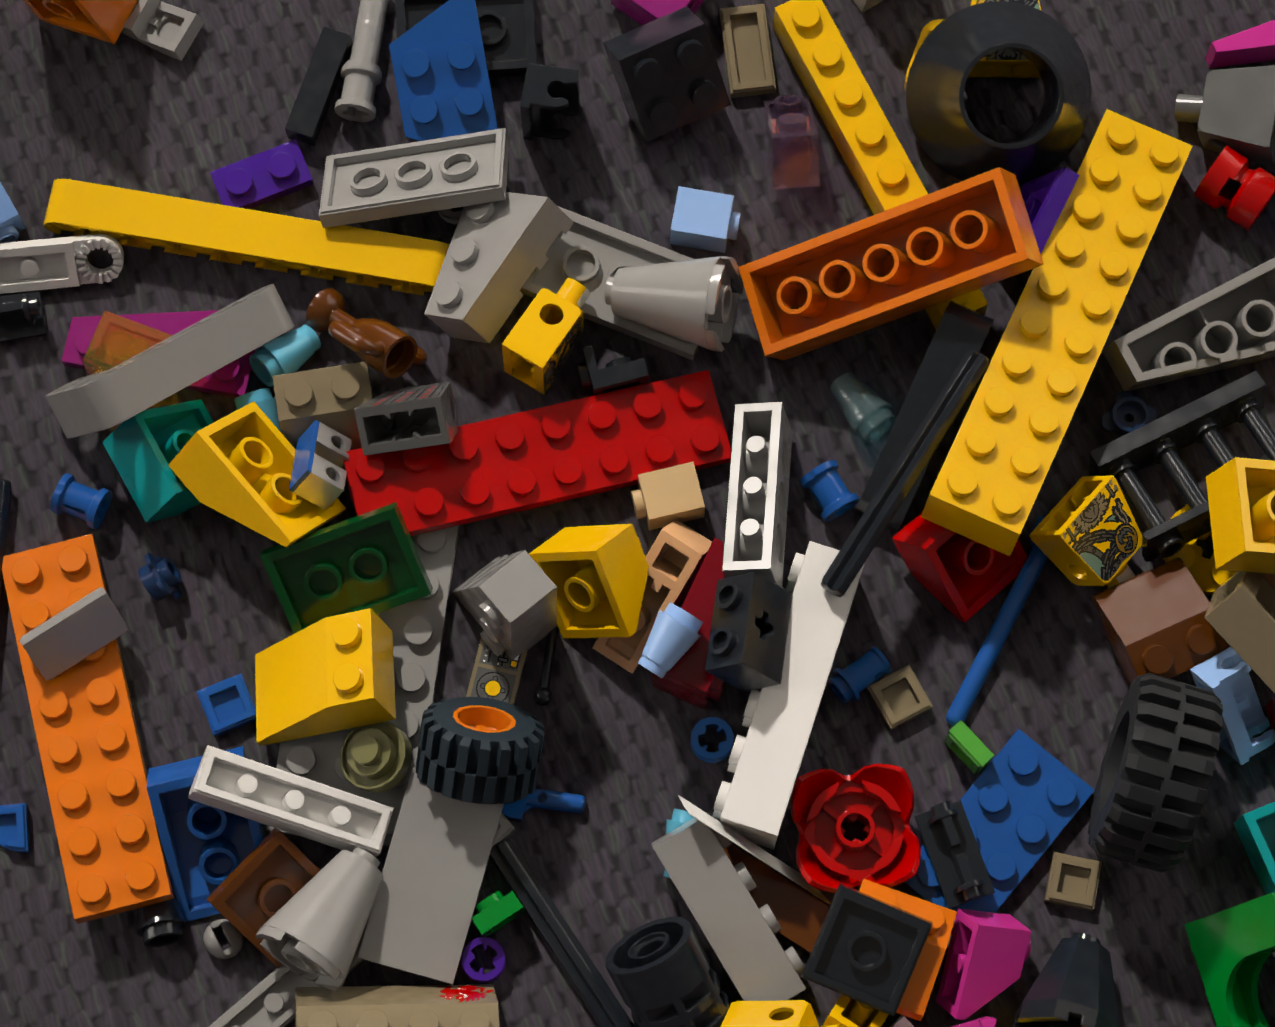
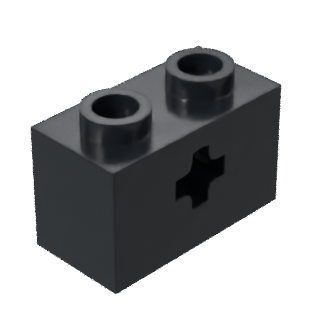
[705,571,793,692]

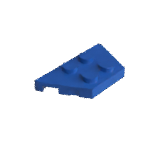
[389,0,498,141]

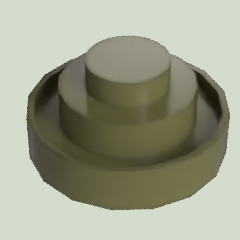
[340,721,412,793]

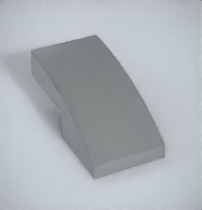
[121,0,204,61]

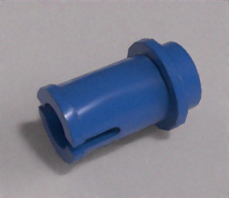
[828,646,892,704]

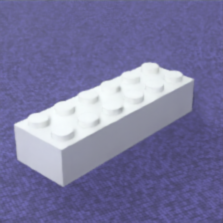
[712,541,864,850]

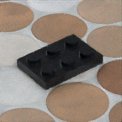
[395,0,537,77]

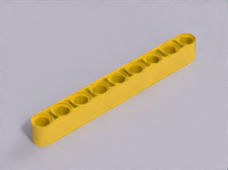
[43,179,450,296]

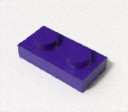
[210,139,314,209]

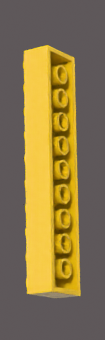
[921,109,1193,556]

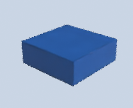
[196,673,256,737]

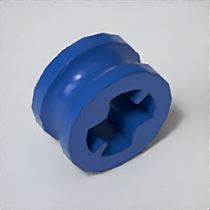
[690,717,734,763]

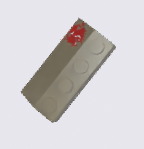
[295,984,499,1027]

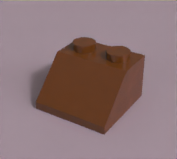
[1092,557,1229,684]

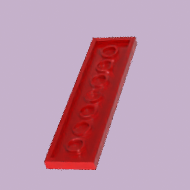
[343,370,732,536]

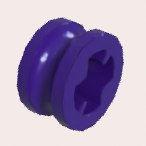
[461,937,506,983]

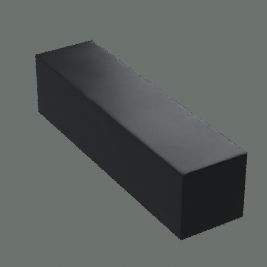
[285,27,353,146]

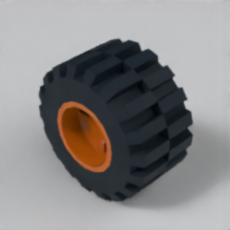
[415,697,545,804]

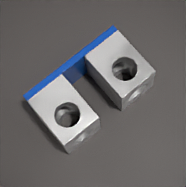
[289,420,352,510]

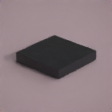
[801,883,933,1016]

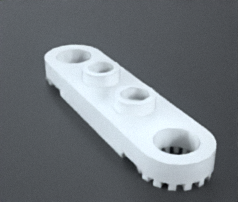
[0,234,124,294]

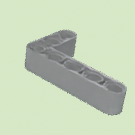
[45,284,295,439]

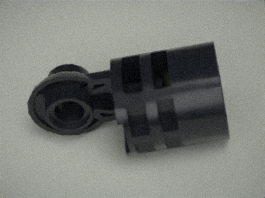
[606,917,731,1027]

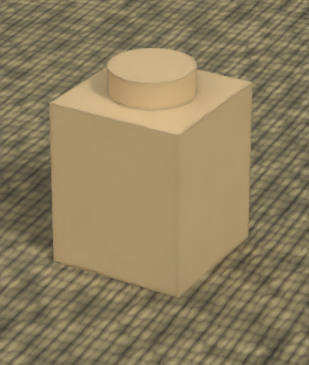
[631,462,705,530]

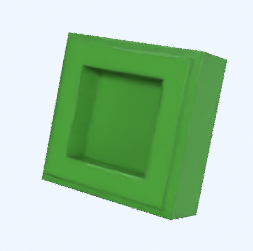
[945,720,995,774]

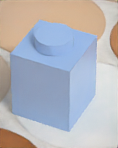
[670,186,741,253]

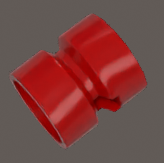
[1193,146,1275,231]

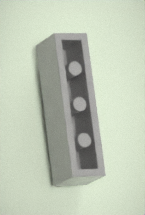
[651,818,806,1001]

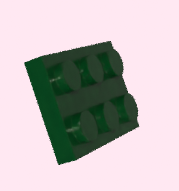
[260,502,433,634]

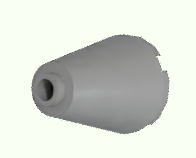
[605,256,739,352]
[256,847,383,991]

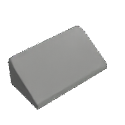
[19,587,128,681]

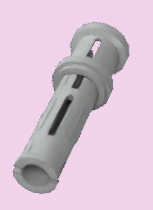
[334,0,388,122]

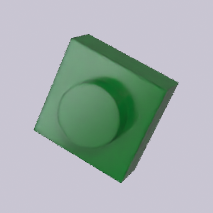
[471,891,525,937]

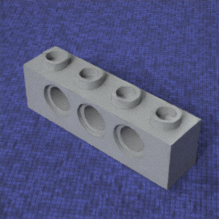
[722,402,793,587]

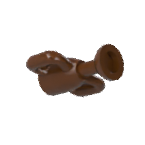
[306,288,428,379]

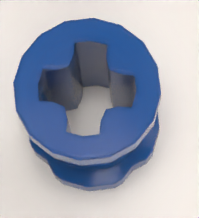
[799,460,860,522]
[50,473,112,530]

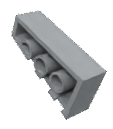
[1102,257,1275,391]

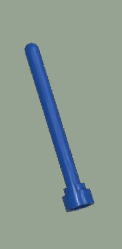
[946,516,1048,727]

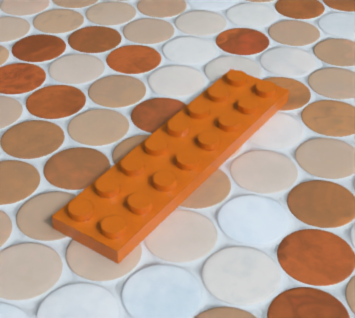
[2,534,174,924]

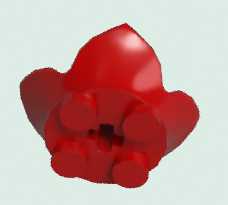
[790,763,921,893]

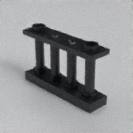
[1089,371,1275,563]

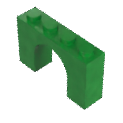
[1185,892,1275,1027]

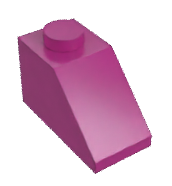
[936,909,1031,1020]

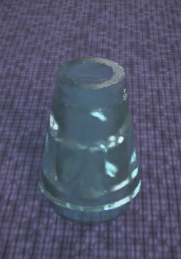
[830,372,896,443]

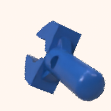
[502,788,586,821]

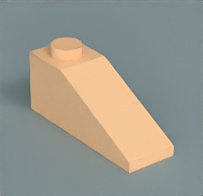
[593,519,712,674]

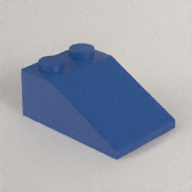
[146,746,265,922]

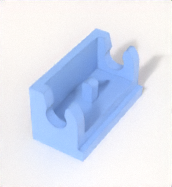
[1190,647,1275,765]

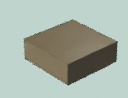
[866,665,933,731]
[1044,852,1102,911]

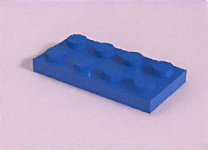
[902,729,1095,926]

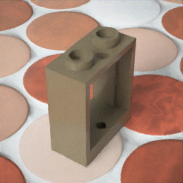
[1204,571,1275,693]

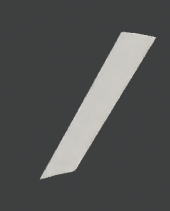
[678,795,831,905]

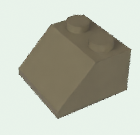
[272,361,374,469]

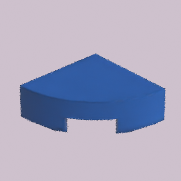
[0,803,30,853]

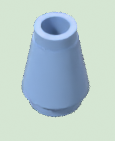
[638,602,703,679]

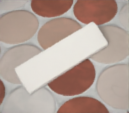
[188,745,394,858]

